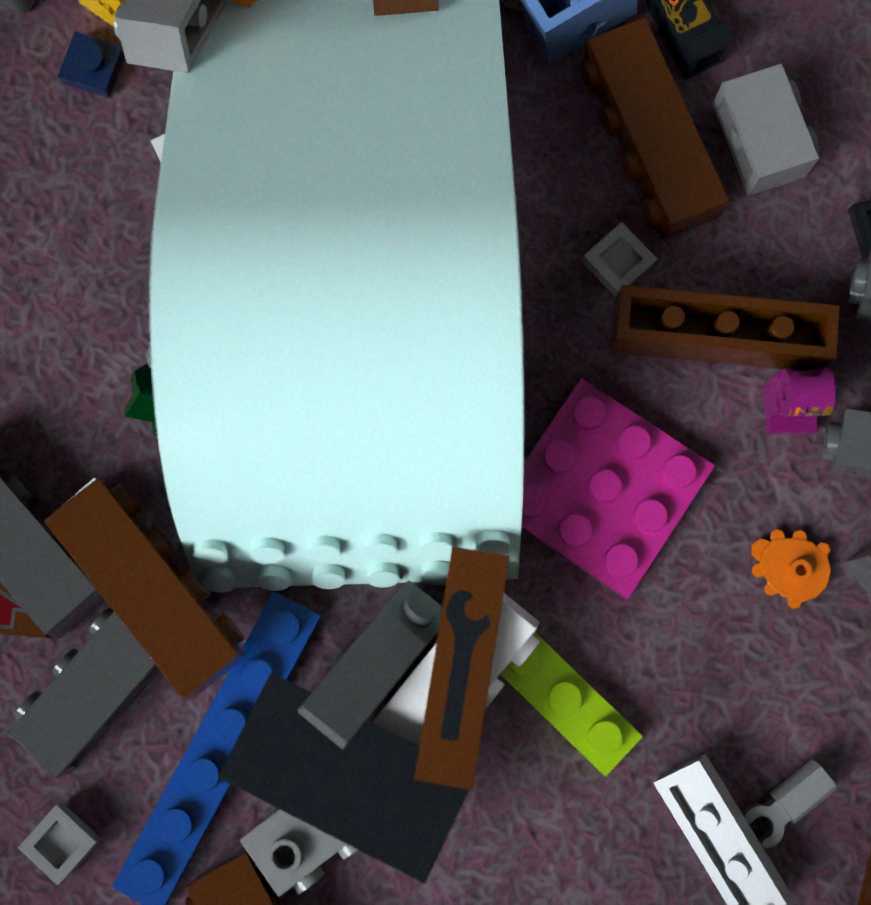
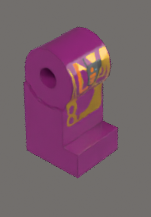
[764,368,836,435]

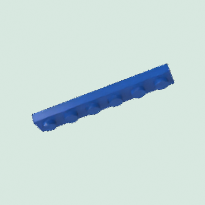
[112,591,322,905]

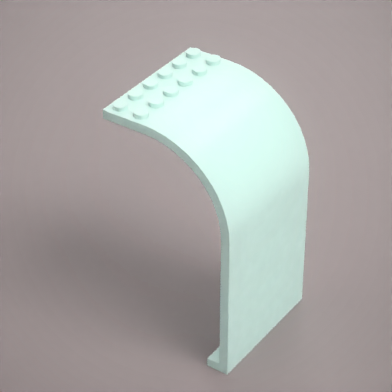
[150,0,523,593]

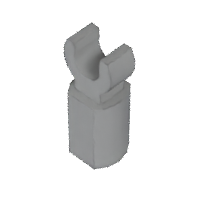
[741,759,838,849]

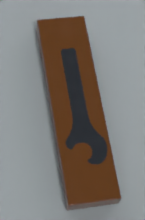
[414,546,510,790]

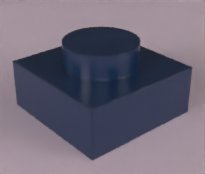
[58,31,125,98]

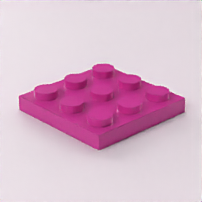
[521,378,715,599]

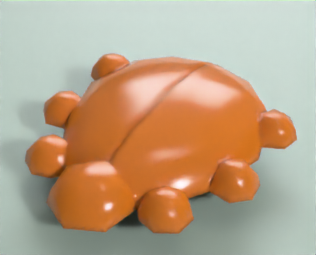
[751,529,831,609]

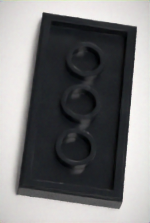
[218,673,476,884]

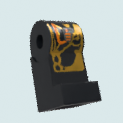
[646,0,735,80]

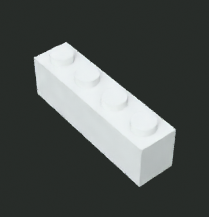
[372,593,540,746]

